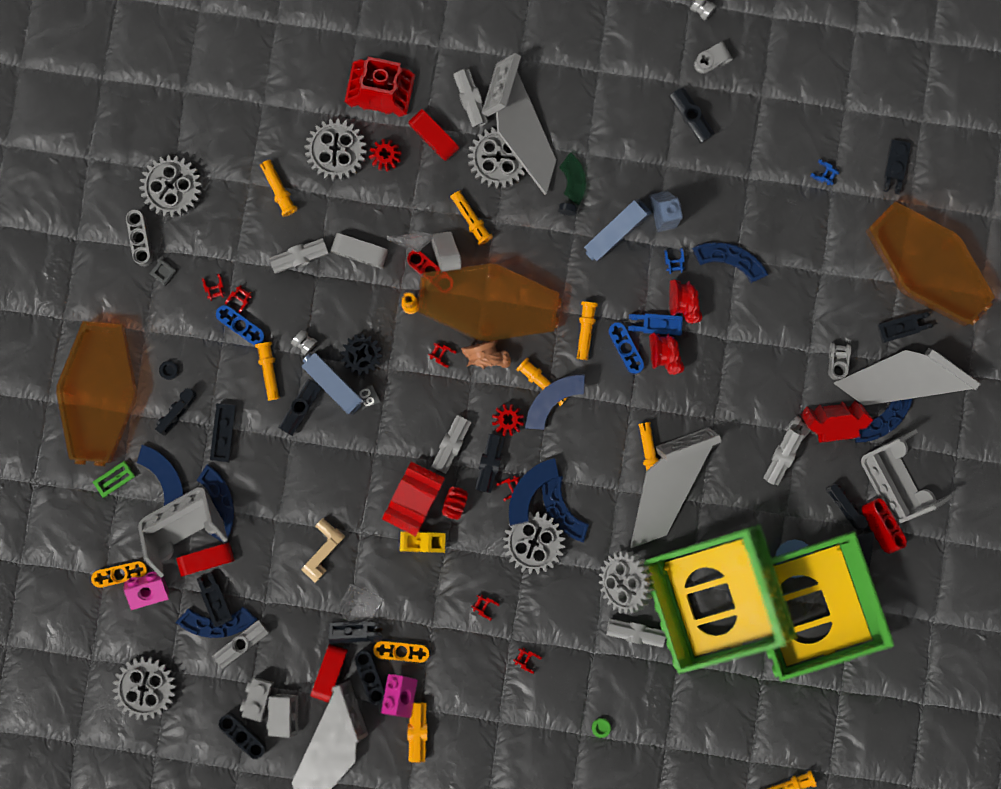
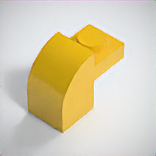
[400,532,446,553]

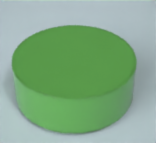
[591,718,611,738]

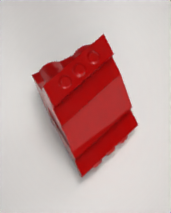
[344,57,415,117]
[800,400,873,443]
[382,461,445,536]

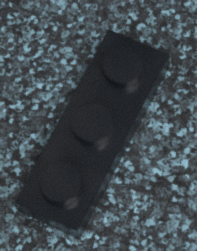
[210,403,236,463]

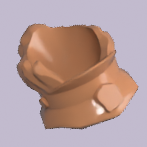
[461,340,511,369]

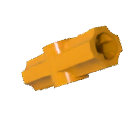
[407,702,428,762]

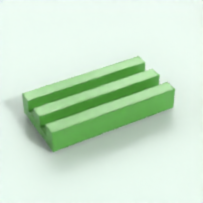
[93,461,136,498]

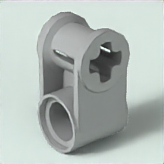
[694,42,733,73]
[828,343,851,381]

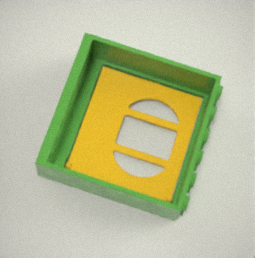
[643,525,797,674]
[762,531,894,681]

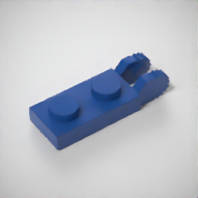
[628,314,683,336]

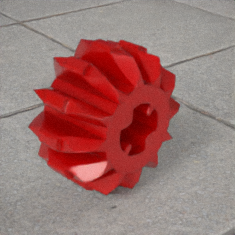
[369,139,402,172]
[492,404,524,436]
[442,486,468,520]

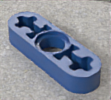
[216,305,265,345]
[608,323,644,374]

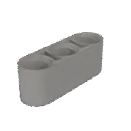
[126,210,153,266]
[431,232,461,272]
[330,233,389,269]

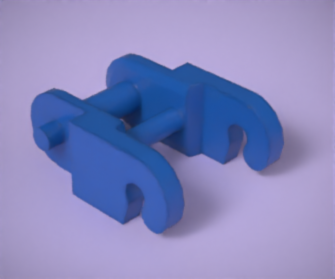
[810,159,839,185]
[664,248,685,274]

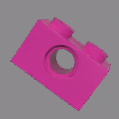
[124,571,169,610]
[381,674,417,718]

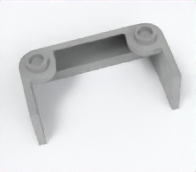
[861,429,953,524]
[138,487,228,577]

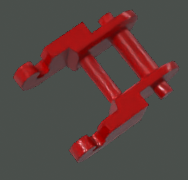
[202,273,225,301]
[225,285,252,314]
[428,343,457,368]
[496,476,520,501]
[471,594,500,621]
[513,648,542,674]

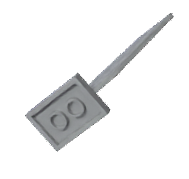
[482,53,556,195]
[834,348,980,406]
[630,427,721,548]
[292,680,368,789]

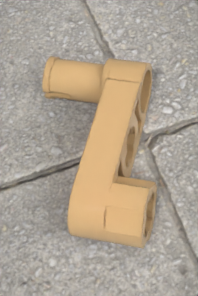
[301,518,345,583]

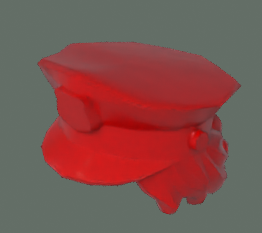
[669,279,703,324]
[649,332,685,375]

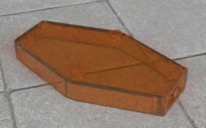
[866,201,995,327]
[416,263,561,342]
[56,321,137,466]

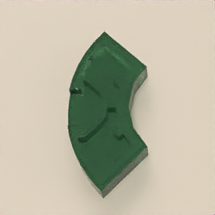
[559,152,586,206]

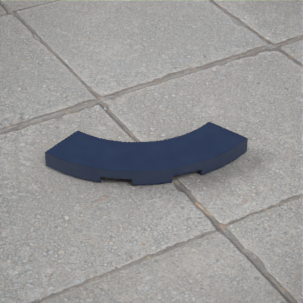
[692,242,769,283]
[525,374,585,430]
[855,398,913,443]
[137,445,184,506]
[509,458,559,526]
[197,464,234,544]
[542,476,589,543]
[175,606,258,638]

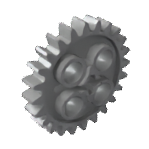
[305,119,367,181]
[468,127,525,189]
[139,155,202,218]
[503,512,565,574]
[599,550,654,614]
[112,656,177,720]

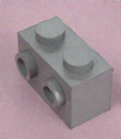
[240,677,274,722]
[267,694,298,737]

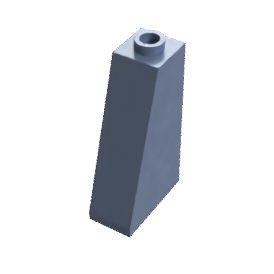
[649,191,682,232]
[584,199,652,261]
[301,353,365,415]

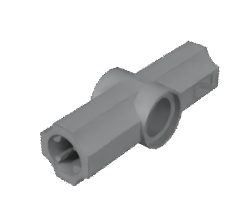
[454,69,488,128]
[269,238,329,274]
[431,415,472,474]
[763,427,804,485]
[606,619,666,648]
[213,620,269,669]

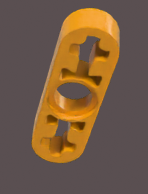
[91,561,148,588]
[373,641,429,663]

